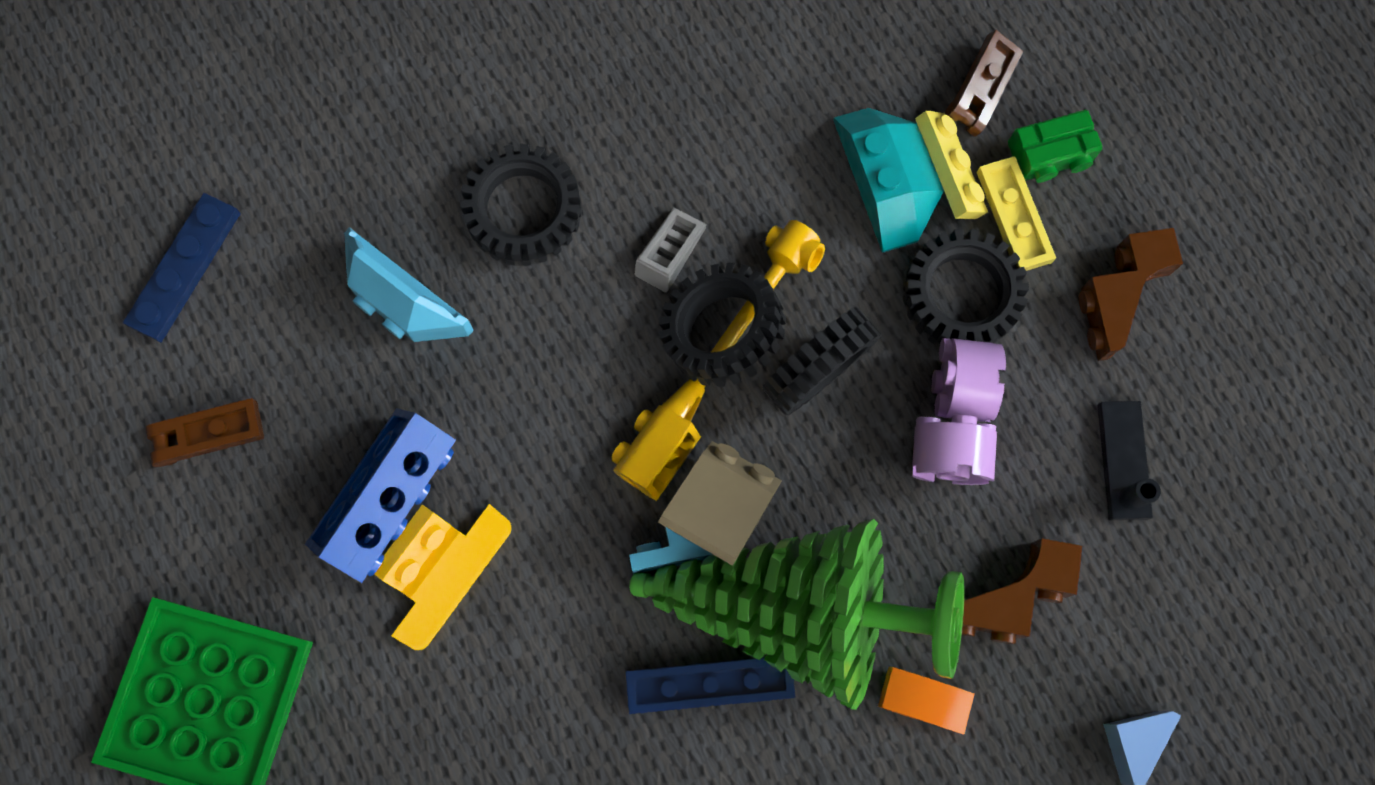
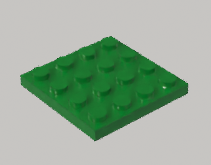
[91,597,313,785]

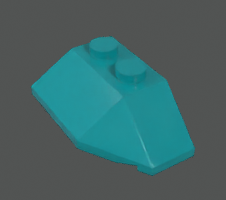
[833,108,944,253]

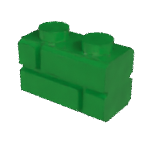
[1008,110,1102,183]

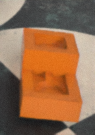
[878,666,974,734]

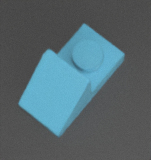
[629,527,713,574]

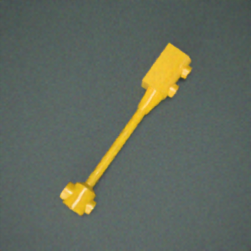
[612,220,825,501]

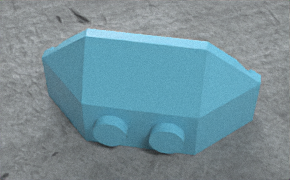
[344,227,473,342]

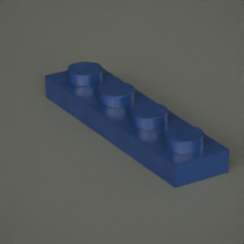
[123,193,241,343]
[626,658,796,714]

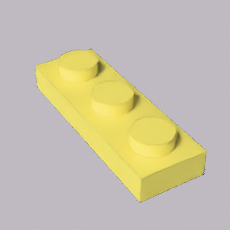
[915,111,988,219]
[976,156,1056,271]

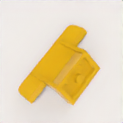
[374,504,511,650]

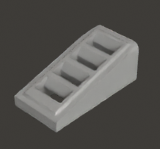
[634,207,706,292]

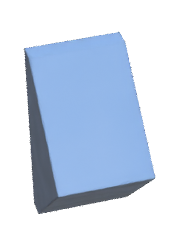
[1103,711,1181,785]

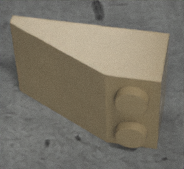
[658,441,782,566]

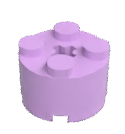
[931,338,1006,422]
[912,415,997,485]

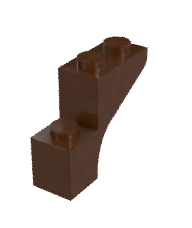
[1079,228,1183,361]
[962,538,1083,644]

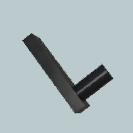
[1097,401,1161,521]

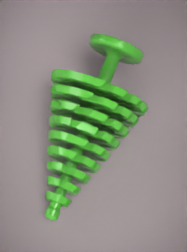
[629,519,964,710]

